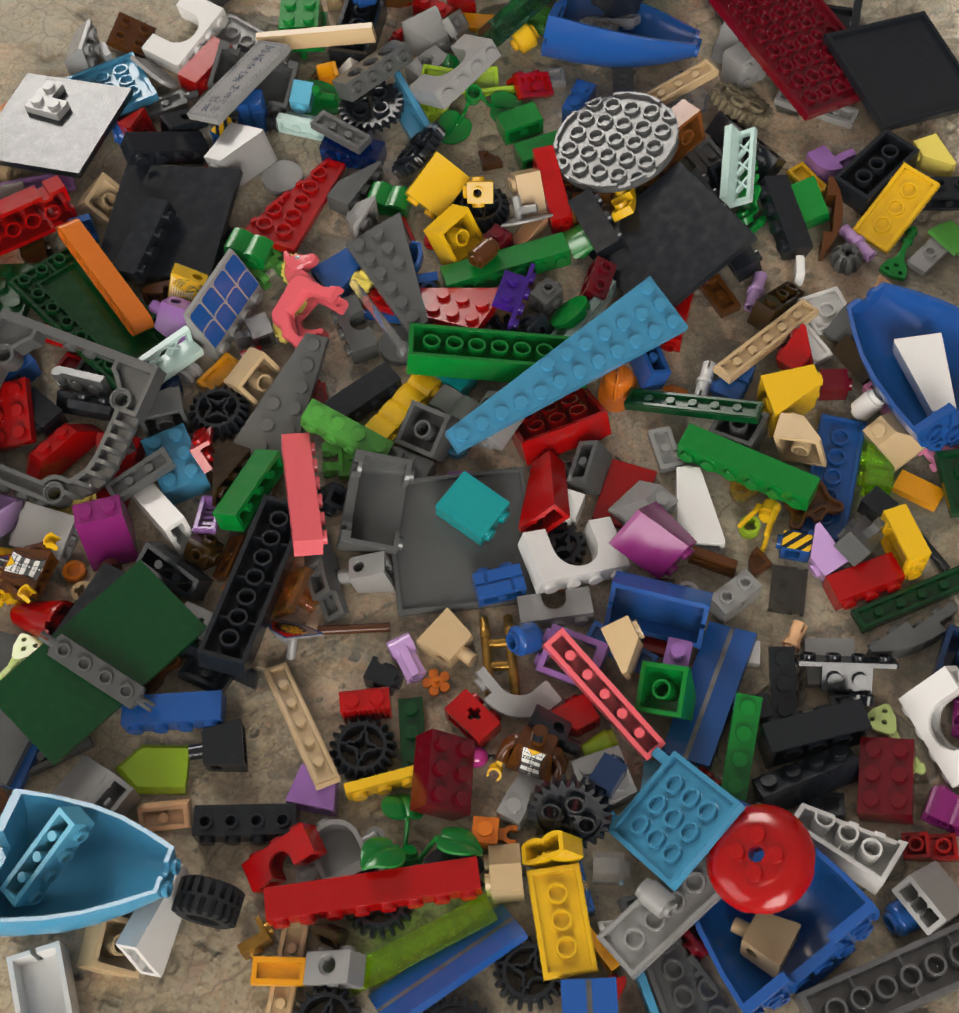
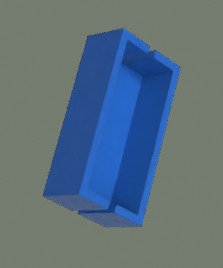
[604,570,713,649]

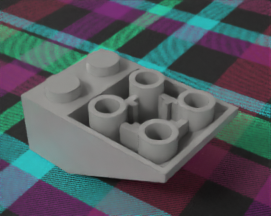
[51,754,141,816]

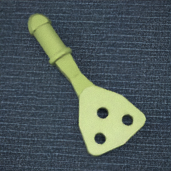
[0,633,43,680]
[867,704,926,775]

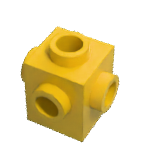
[463,176,494,208]

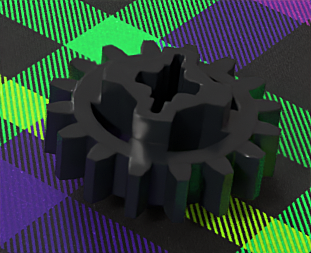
[547,522,586,565]

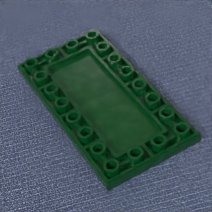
[9,247,167,390]
[0,560,207,766]

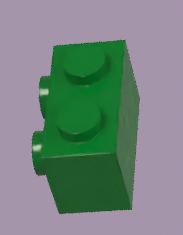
[496,102,543,146]
[791,176,831,230]

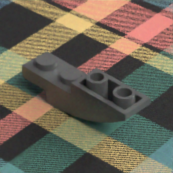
[304,527,350,623]
[866,602,958,659]

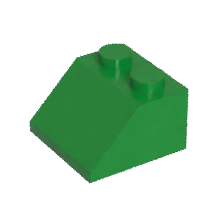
[635,661,696,721]

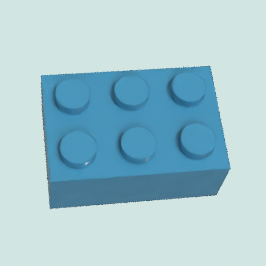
[140,423,212,505]

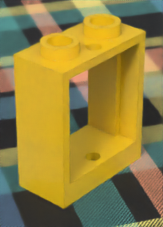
[880,504,932,581]

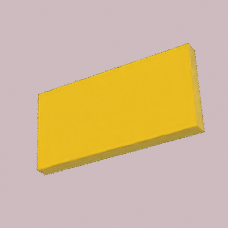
[853,162,940,255]
[526,863,598,981]

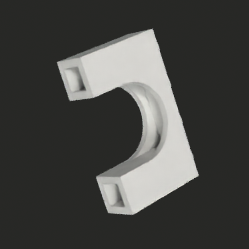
[141,0,229,74]
[518,516,630,594]
[898,666,959,788]

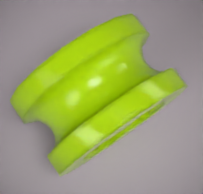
[738,515,761,539]

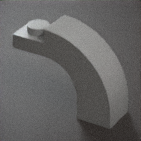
[474,666,562,718]

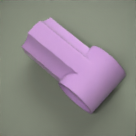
[386,632,426,684]

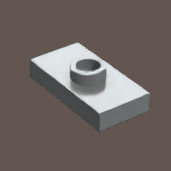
[906,237,949,277]

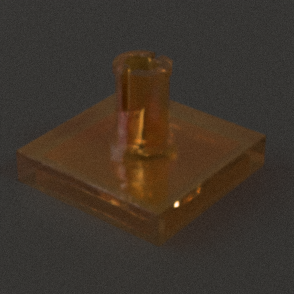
[271,566,318,619]

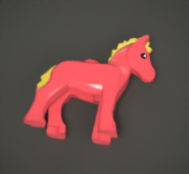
[272,250,349,349]

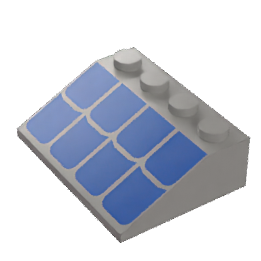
[183,249,263,361]

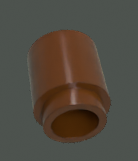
[468,237,500,268]

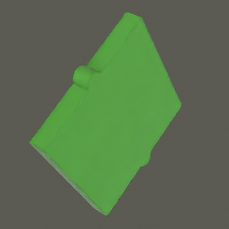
[927,220,959,256]

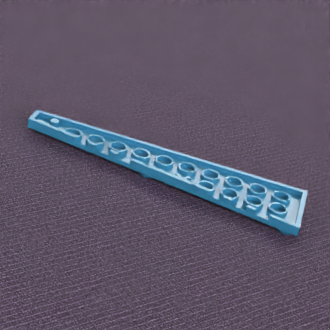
[445,276,688,454]

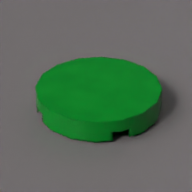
[550,295,591,332]

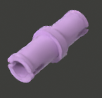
[838,224,877,263]
[743,271,768,313]

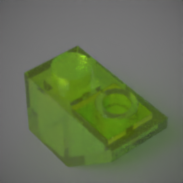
[857,443,895,496]

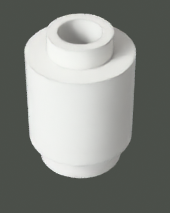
[851,388,885,421]

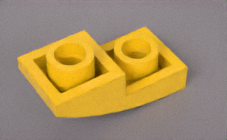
[611,188,636,222]

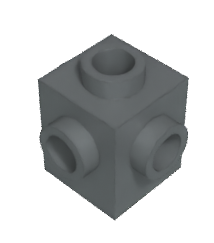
[529,277,564,316]

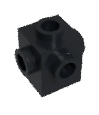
[516,313,555,335]
[317,482,347,518]

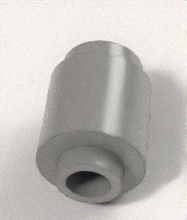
[635,878,677,919]

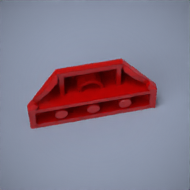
[25,423,105,480]

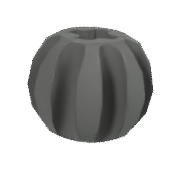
[830,242,863,275]

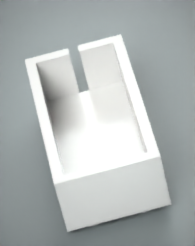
[6,941,80,1013]

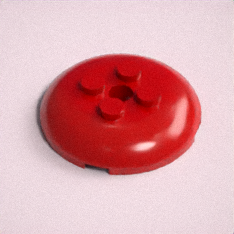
[706,804,816,915]

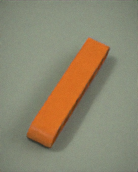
[57,218,154,337]

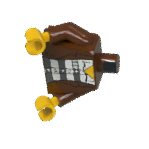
[0,532,61,604]
[486,724,568,783]

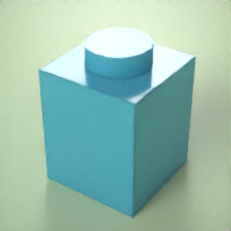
[289,79,314,114]

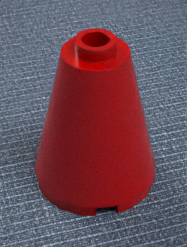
[10,600,75,640]

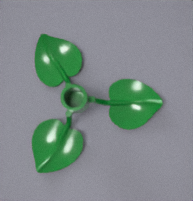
[438,54,523,145]
[360,793,483,871]

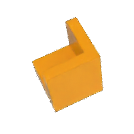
[316,61,339,86]

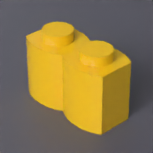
[521,830,584,869]

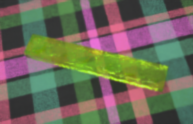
[350,894,498,996]

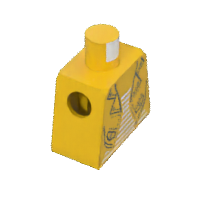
[168,263,209,302]

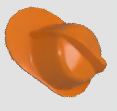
[598,364,637,412]

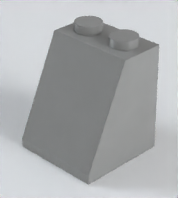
[204,122,277,188]

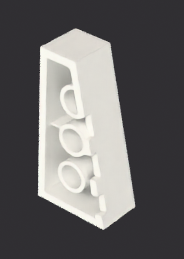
[794,803,908,895]

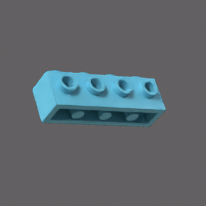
[0,806,95,907]

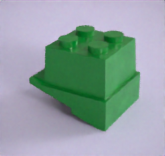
[278,0,330,60]

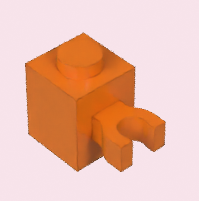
[472,816,518,851]

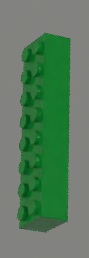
[406,323,587,389]

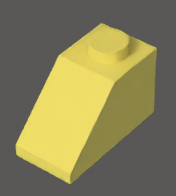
[912,133,957,177]

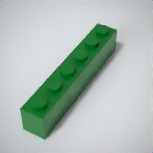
[440,232,571,288]
[677,423,820,512]

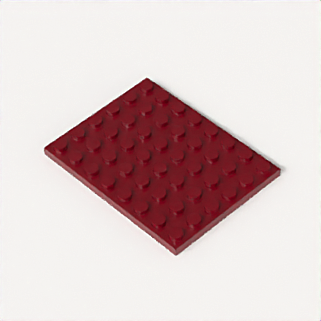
[708,0,861,121]

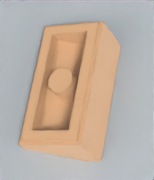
[513,218,548,246]
[137,798,191,832]

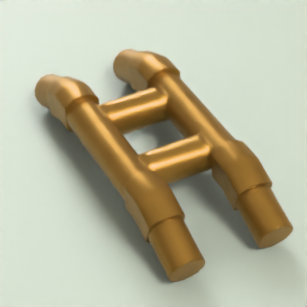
[479,614,520,696]

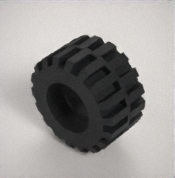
[171,875,245,929]

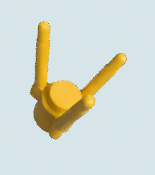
[737,499,781,553]

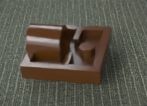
[106,11,156,58]

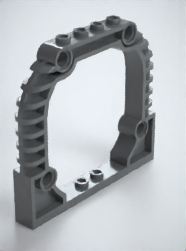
[0,308,166,509]

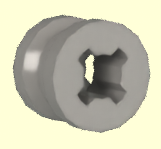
[176,362,203,386]

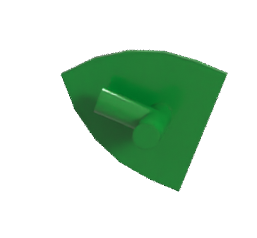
[304,79,342,116]

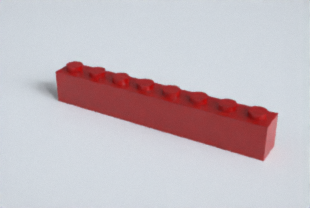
[263,856,482,929]

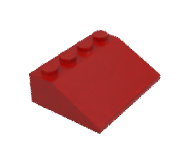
[511,387,612,466]

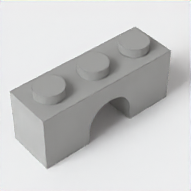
[517,586,594,630]

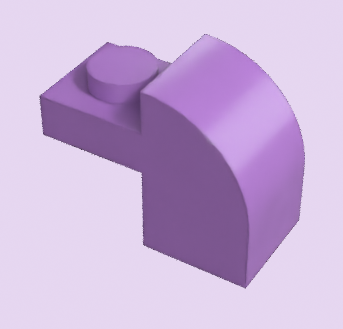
[805,145,856,183]

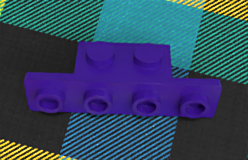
[492,263,537,332]

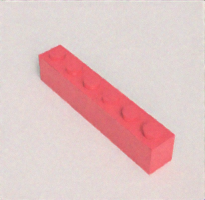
[281,432,328,557]
[542,628,666,761]

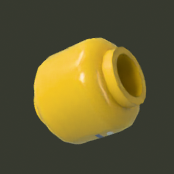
[509,23,540,54]

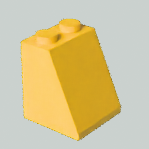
[405,151,470,220]
[756,364,823,438]

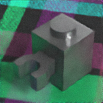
[233,312,277,349]

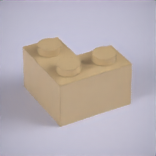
[507,168,547,218]
[484,843,525,905]

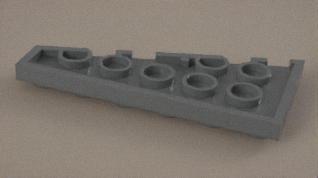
[345,212,429,333]
[233,333,329,457]
[617,894,737,1013]

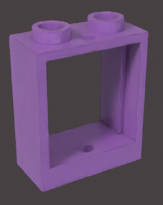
[534,624,610,687]

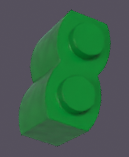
[367,181,412,219]
[224,227,274,270]

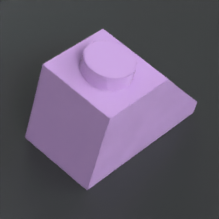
[808,522,849,582]

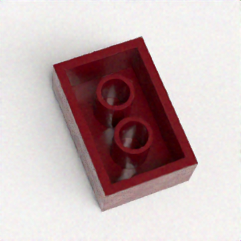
[410,728,475,821]
[857,737,916,825]

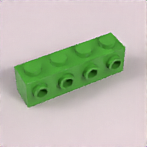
[300,398,394,456]

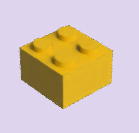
[424,204,483,265]

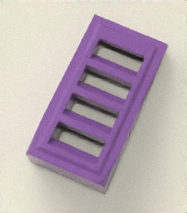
[192,495,219,534]

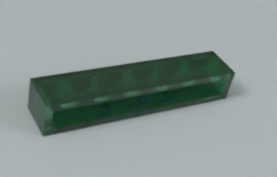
[473,0,552,48]

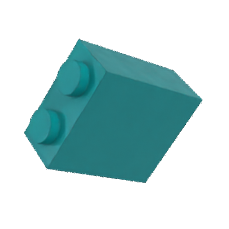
[435,471,511,546]

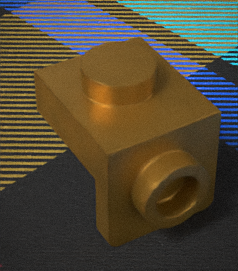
[237,916,275,960]

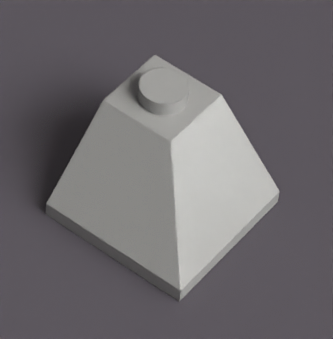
[402,5,450,55]
[345,196,380,240]
[608,480,678,525]

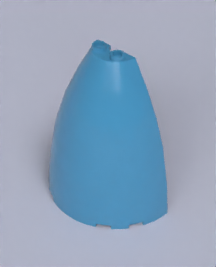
[0,789,181,937]

